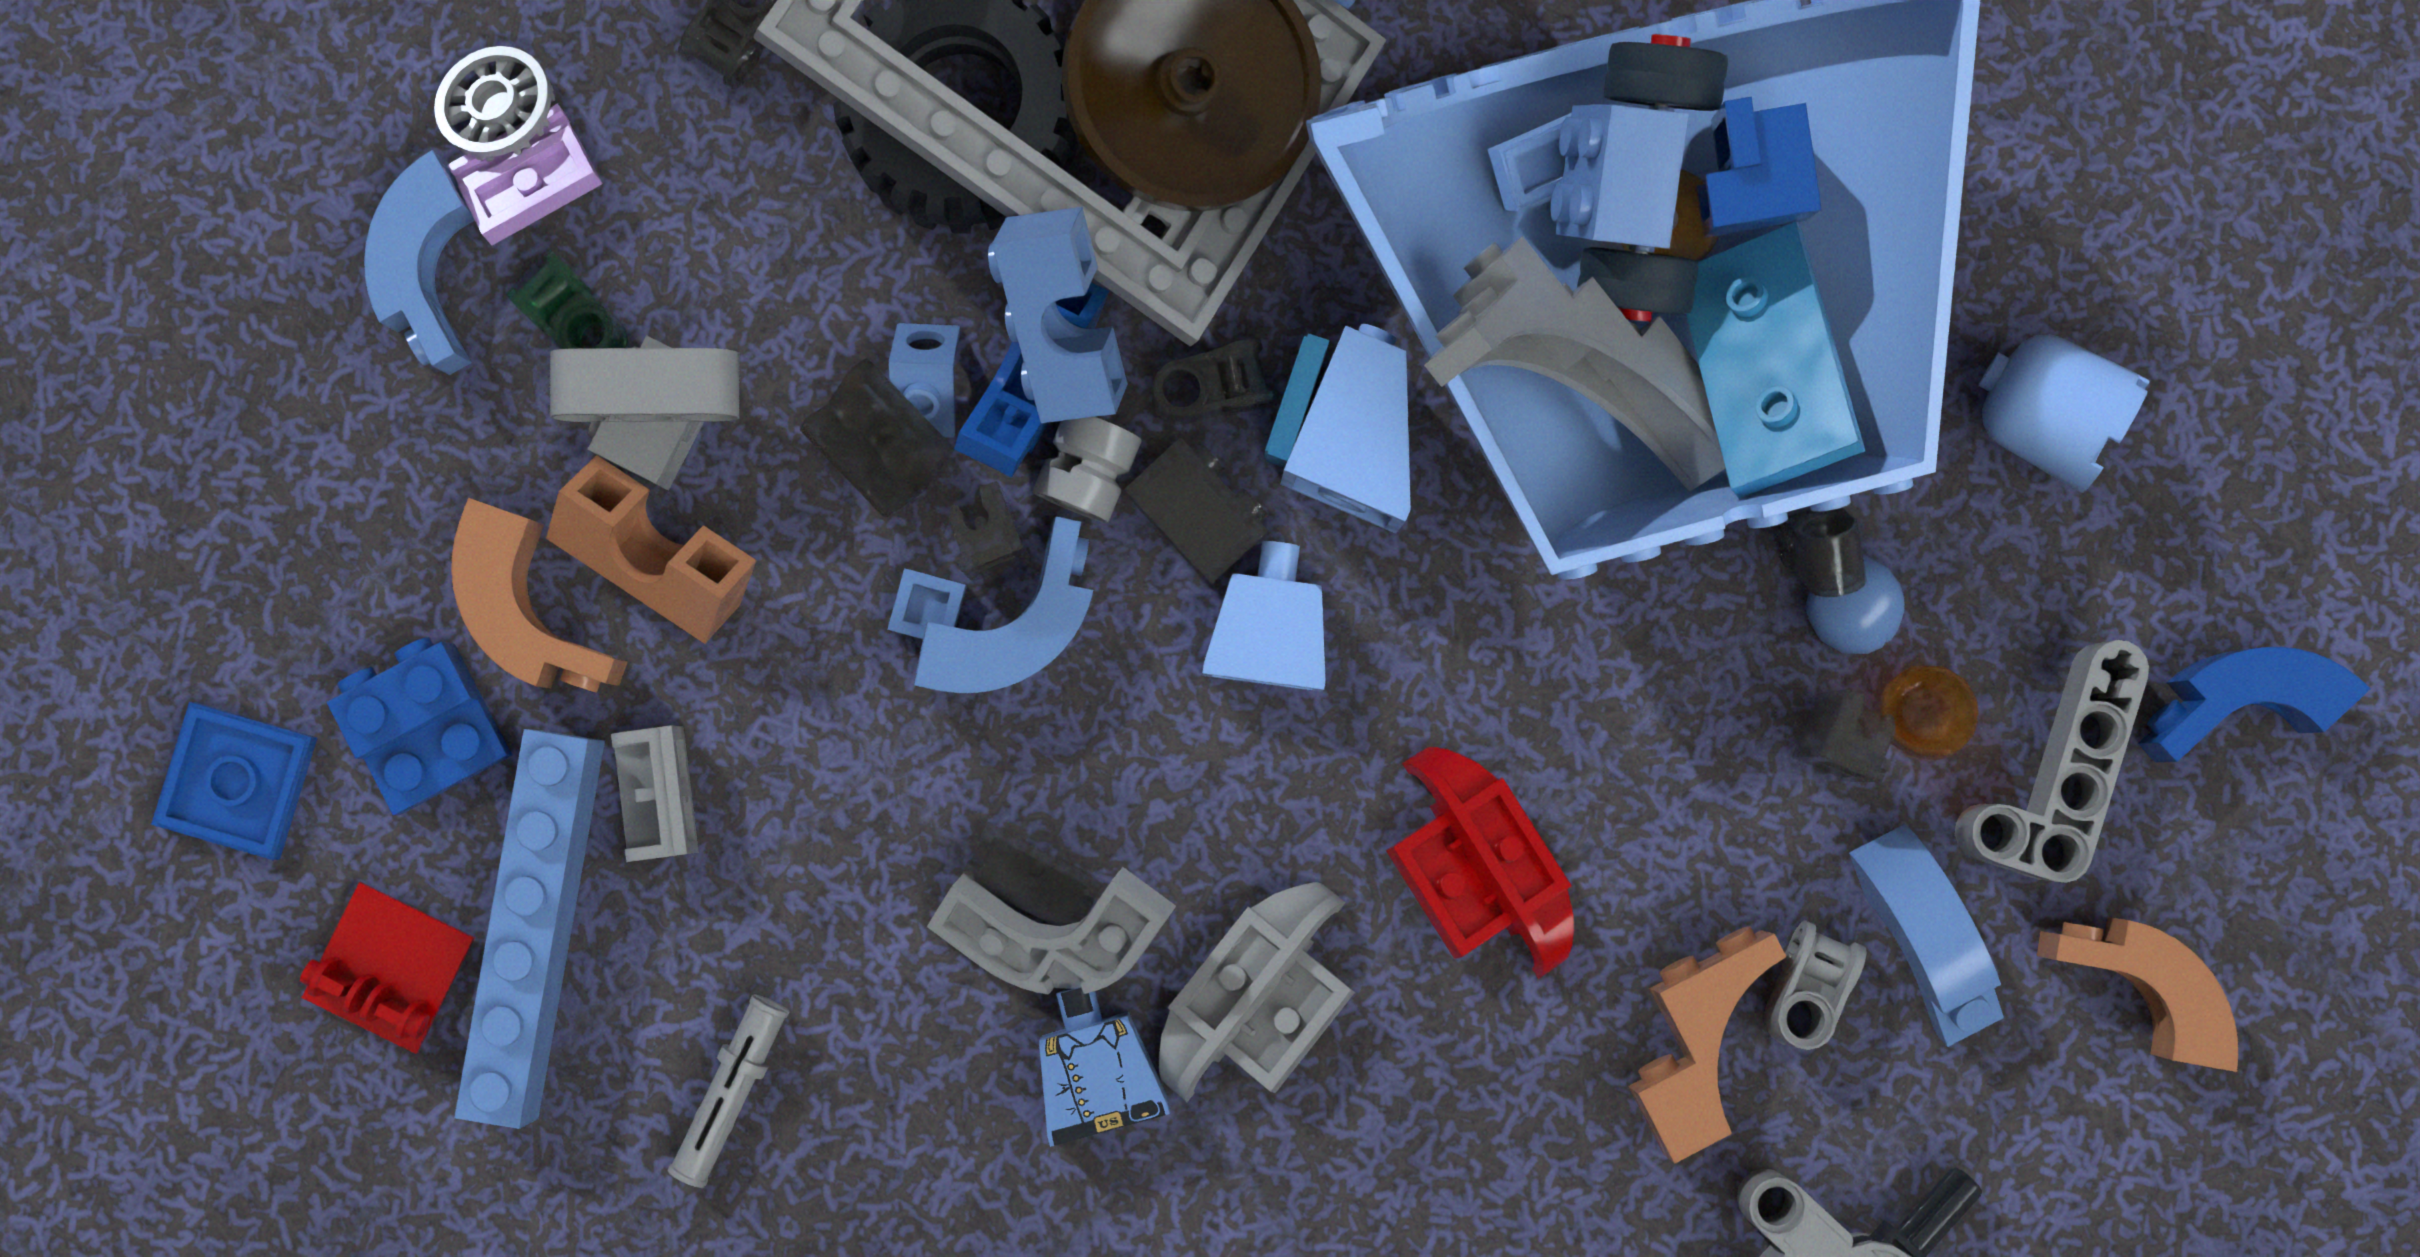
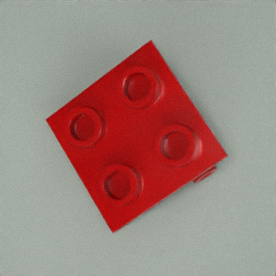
[300,882,475,1054]

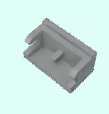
[611,725,699,862]

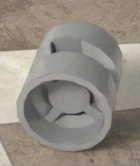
[1032,417,1142,523]

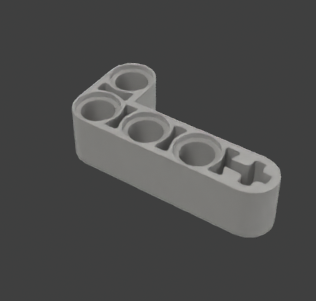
[1955,640,2149,883]

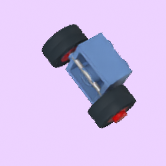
[1550,34,1728,322]

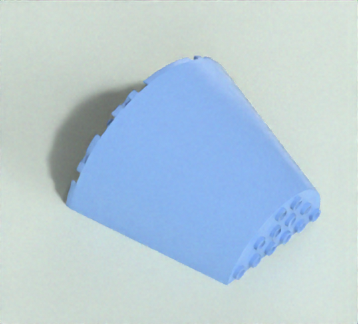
[1306,0,1980,580]

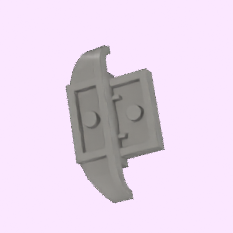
[1159,882,1355,1103]

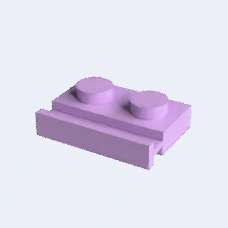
[447,103,603,245]

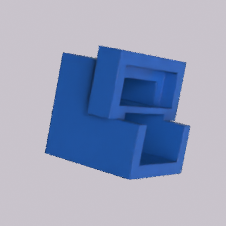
[1696,96,1822,238]

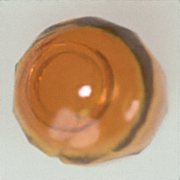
[1879,665,1979,762]

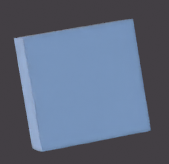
[887,568,967,639]

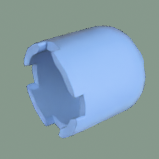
[1978,334,2150,493]

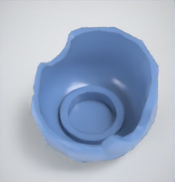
[1805,554,1904,654]

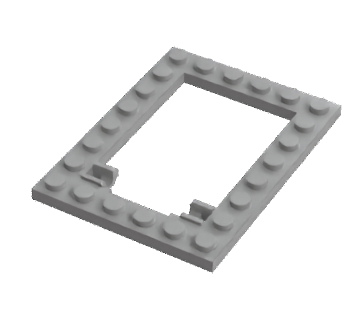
[753,0,1386,346]

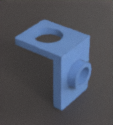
[889,323,960,438]

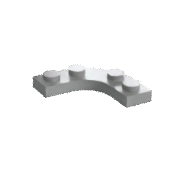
[927,867,1176,994]

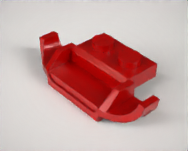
[1386,747,1574,979]

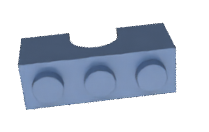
[988,207,1128,423]

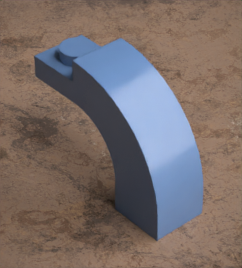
[913,516,1093,693]

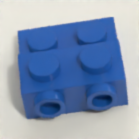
[326,637,513,816]

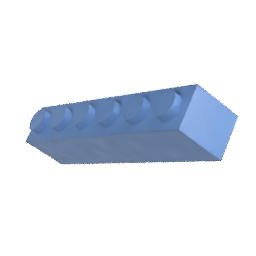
[454,729,605,1129]

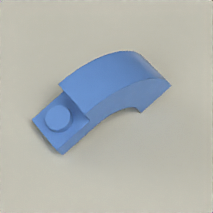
[364,150,475,375]
[1849,824,2004,1047]

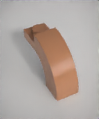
[2037,917,2238,1072]

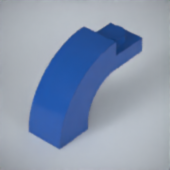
[954,282,1109,477]
[2138,647,2371,763]

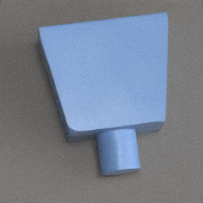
[1202,541,1325,692]

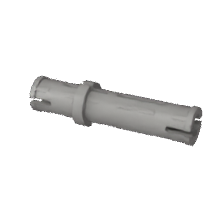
[667,994,790,1188]

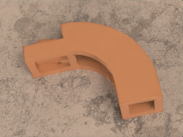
[451,498,628,693]

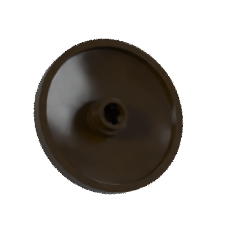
[1062,0,1322,212]

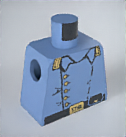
[1039,987,1171,1147]

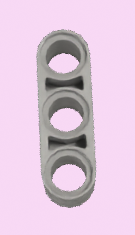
[550,348,740,422]

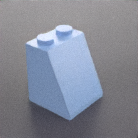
[1280,324,1411,534]

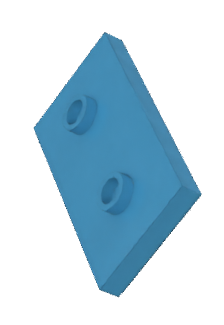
[1686,221,1865,498]

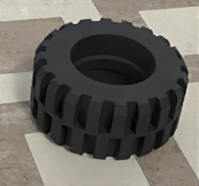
[833,0,1079,234]

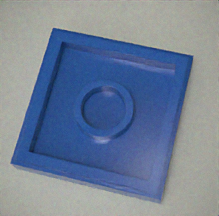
[151,702,318,860]

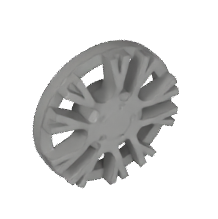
[435,46,555,161]

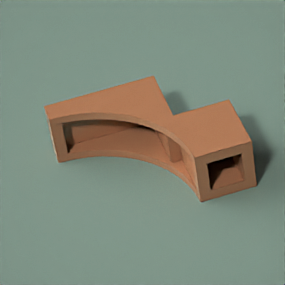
[1628,926,1787,1164]

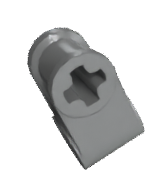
[1764,920,1867,1050]

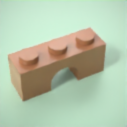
[546,455,757,644]

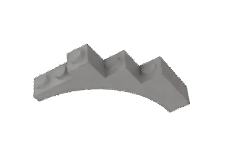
[1424,236,1726,492]

